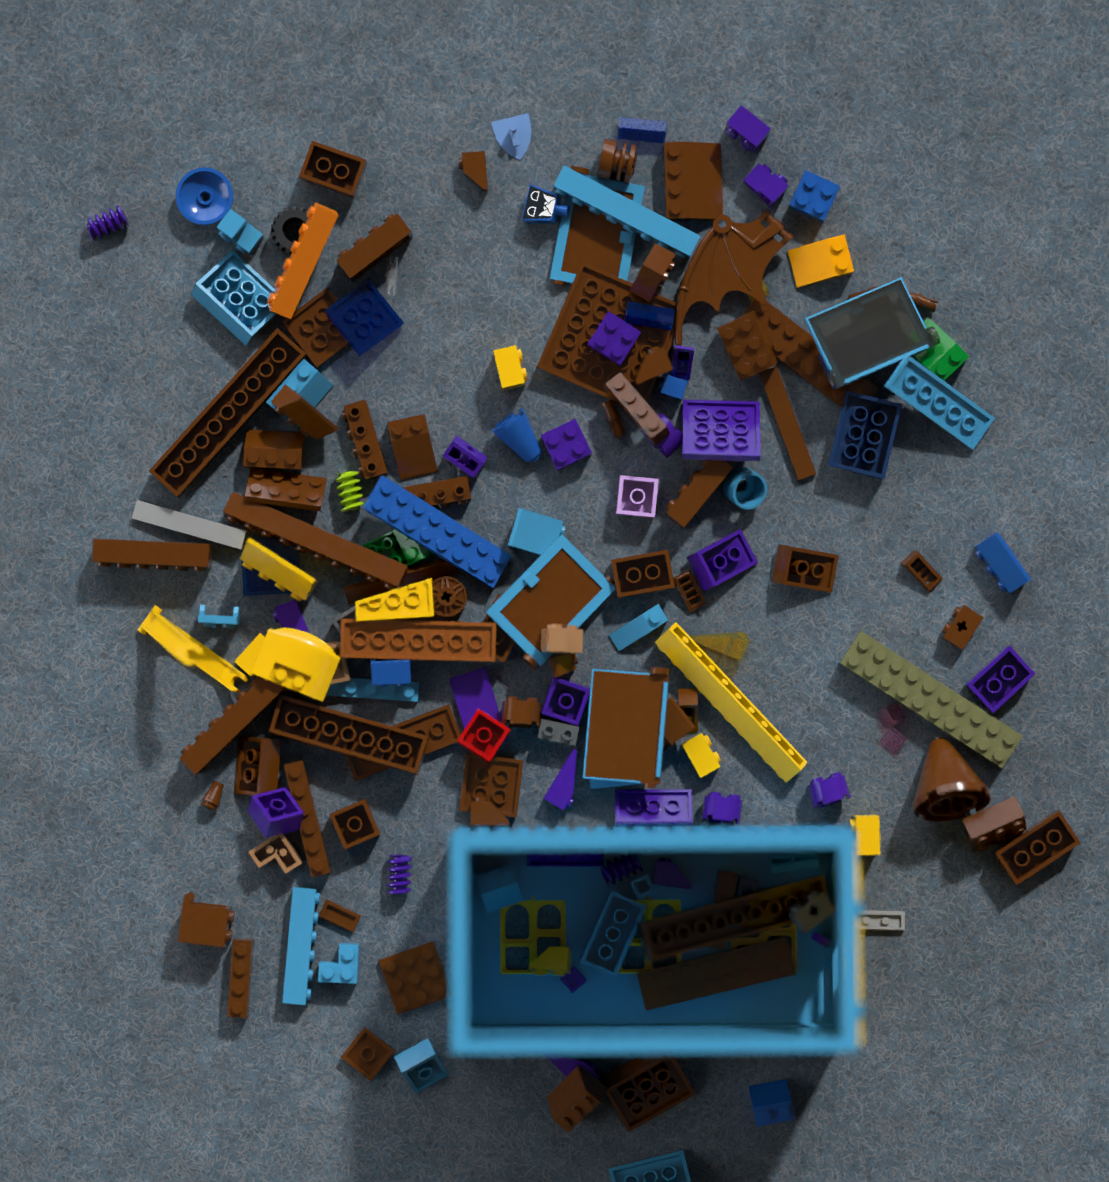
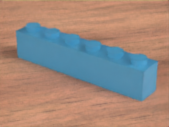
[282,886,320,1005]

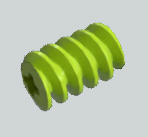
[335,471,364,512]

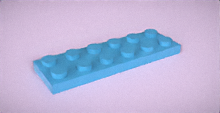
[884,354,995,449]

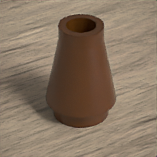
[201,781,224,811]

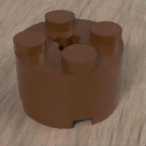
[501,697,541,728]

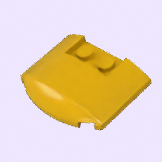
[251,628,340,702]

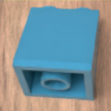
[508,508,566,556]

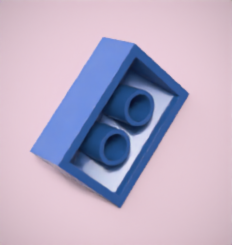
[975,532,1031,594]

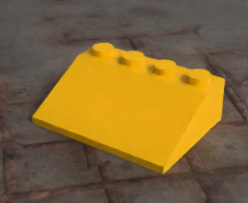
[240,538,318,601]

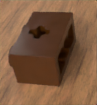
[941,605,984,650]

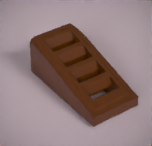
[901,550,943,592]
[673,569,707,612]

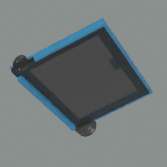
[804,277,940,389]

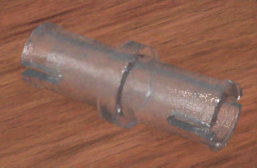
[384,256,400,297]

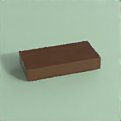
[318,899,361,933]

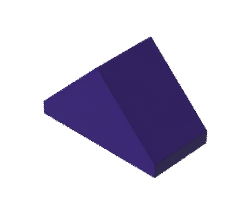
[671,345,694,380]

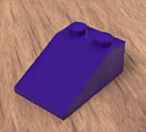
[686,529,758,591]

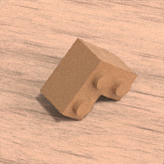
[541,624,583,653]
[249,833,303,874]

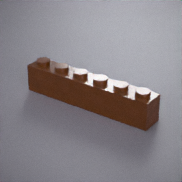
[284,760,332,877]

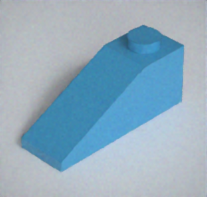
[609,604,668,651]

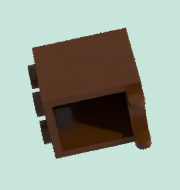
[178,892,235,947]

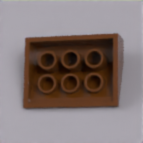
[663,142,723,221]
[599,1052,695,1132]

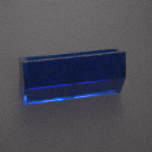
[617,117,667,143]
[624,301,675,331]

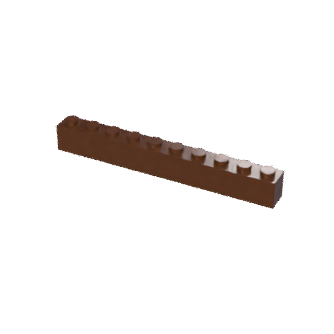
[223,492,408,591]

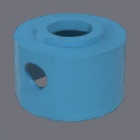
[723,466,767,510]

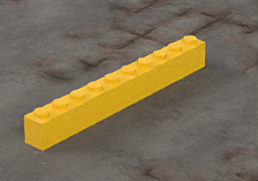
[655,622,807,782]

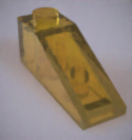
[690,631,751,661]

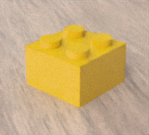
[493,345,528,391]
[849,815,880,855]

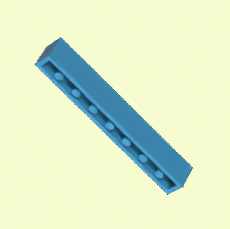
[552,166,700,259]

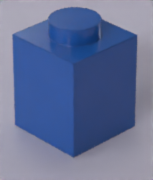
[657,374,688,401]

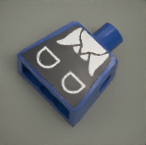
[522,185,570,224]

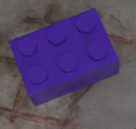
[964,645,1035,713]

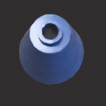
[492,408,541,463]

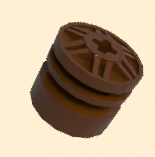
[597,139,637,185]
[432,577,467,618]

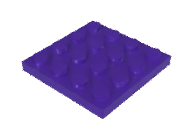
[683,399,761,461]

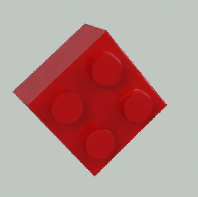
[457,709,511,763]

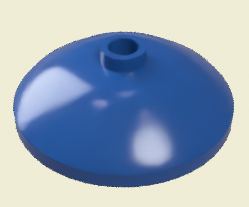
[176,167,233,225]

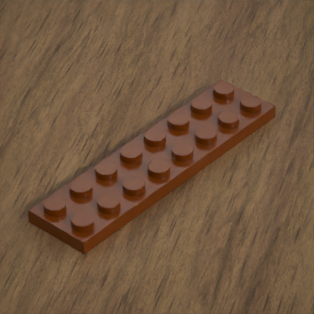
[340,619,496,662]

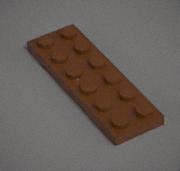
[345,704,461,781]

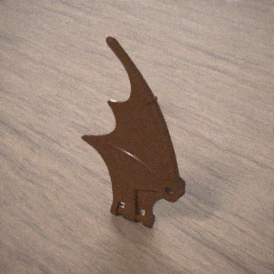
[675,209,794,346]

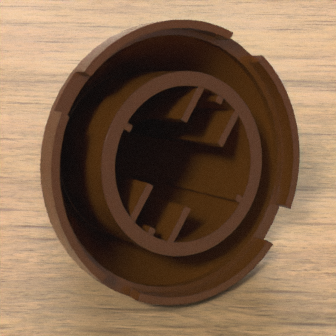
[913,737,991,822]

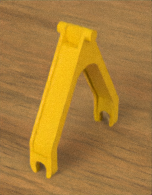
[138,605,248,693]

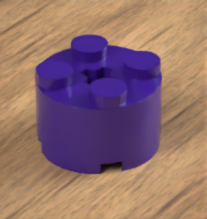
[641,413,683,459]
[808,772,851,808]
[702,792,743,825]

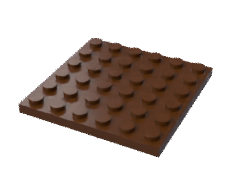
[536,262,677,403]

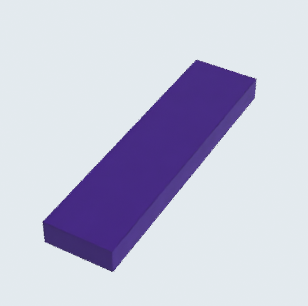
[526,849,604,867]

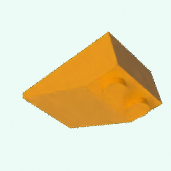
[787,234,854,288]

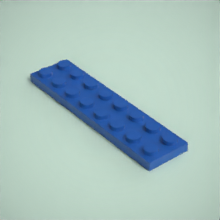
[362,475,511,589]

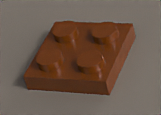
[341,1027,395,1081]

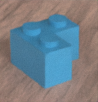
[217,209,264,255]
[318,943,360,984]

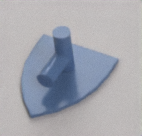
[491,113,532,160]

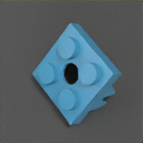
[198,605,240,629]

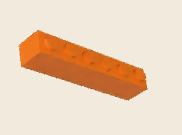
[267,202,338,319]

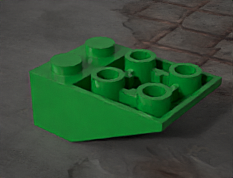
[363,529,434,566]

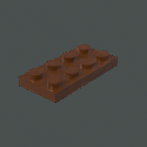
[244,468,327,511]

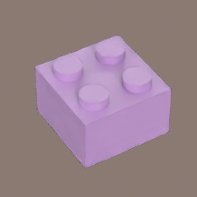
[616,475,659,518]

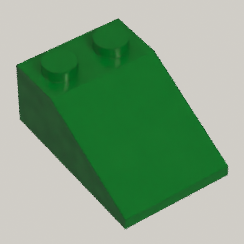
[900,317,969,381]

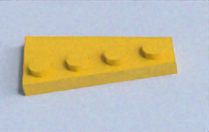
[355,578,434,622]

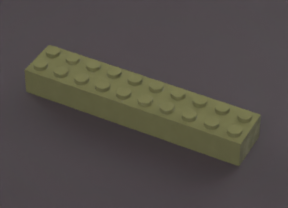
[839,631,1023,768]

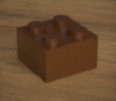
[630,243,675,302]
[329,798,381,849]

